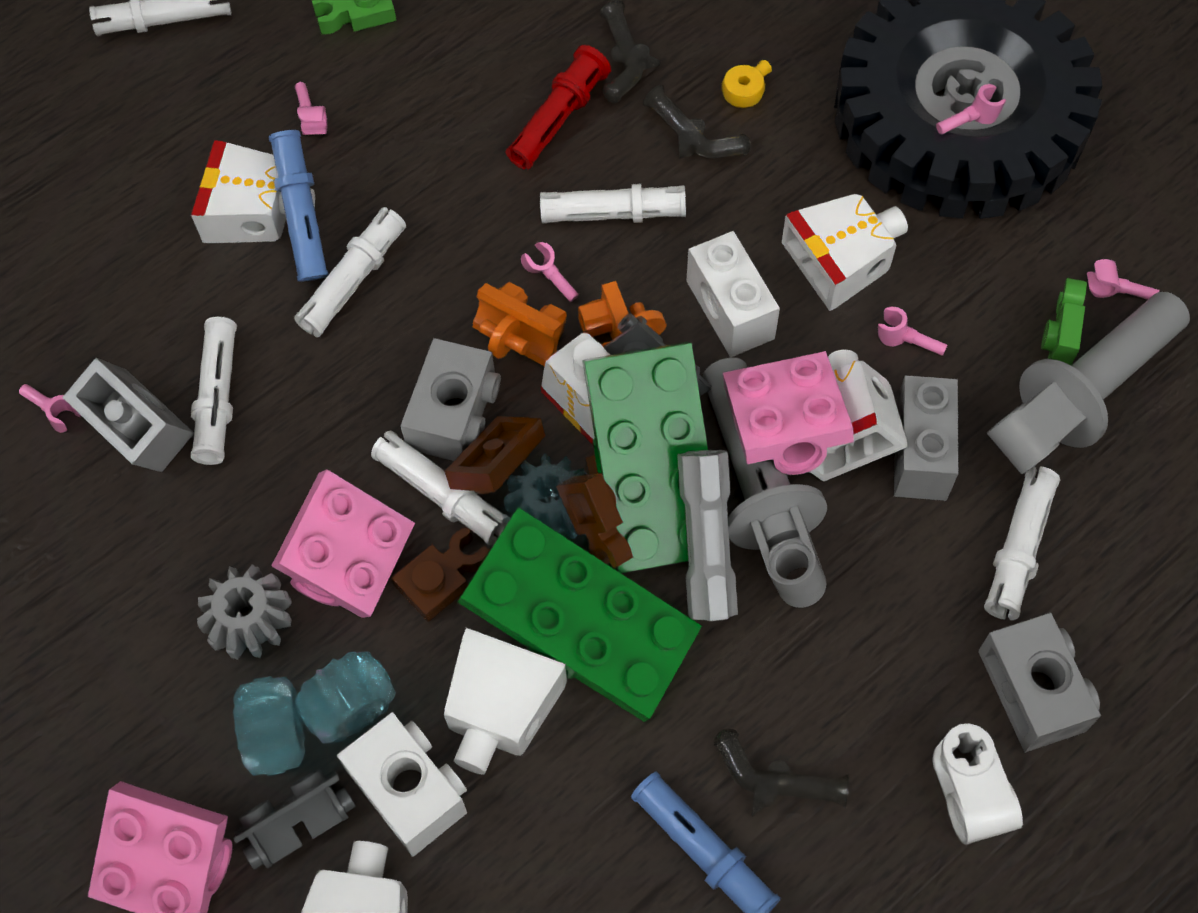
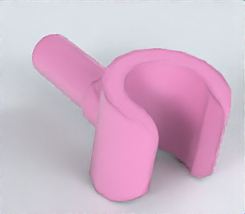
[295,82,327,135]
[936,84,1006,135]
[521,242,579,302]
[1087,259,1160,300]
[878,306,947,356]
[19,384,81,433]

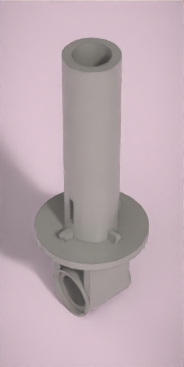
[987,292,1190,474]
[703,358,827,608]

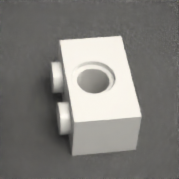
[687,231,780,358]
[337,712,467,857]

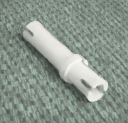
[89,0,232,36]
[540,184,686,223]
[294,207,407,337]
[191,317,237,465]
[371,431,510,546]
[984,466,1060,620]

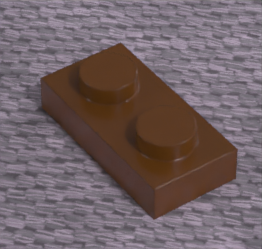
[444,416,546,494]

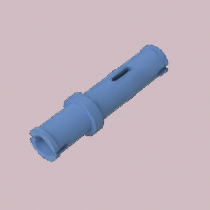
[269,130,329,282]
[631,771,781,913]

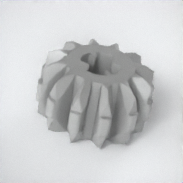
[197,564,292,660]

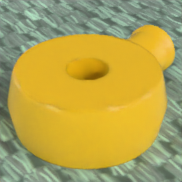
[722,60,772,108]

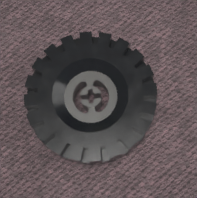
[834,0,1102,219]

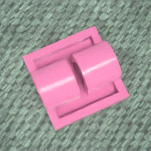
[723,351,854,475]
[271,469,415,618]
[88,781,232,913]

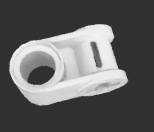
[932,724,1023,845]

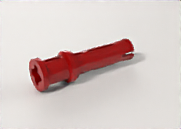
[506,45,611,170]

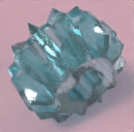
[504,453,587,539]
[294,651,396,744]
[232,676,305,776]

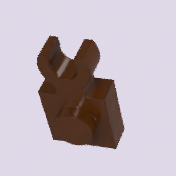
[556,473,633,568]
[391,527,489,622]

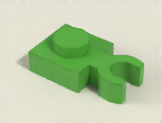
[312,0,397,34]
[1041,278,1087,365]

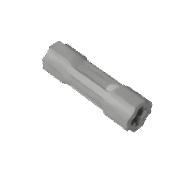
[677,450,738,621]

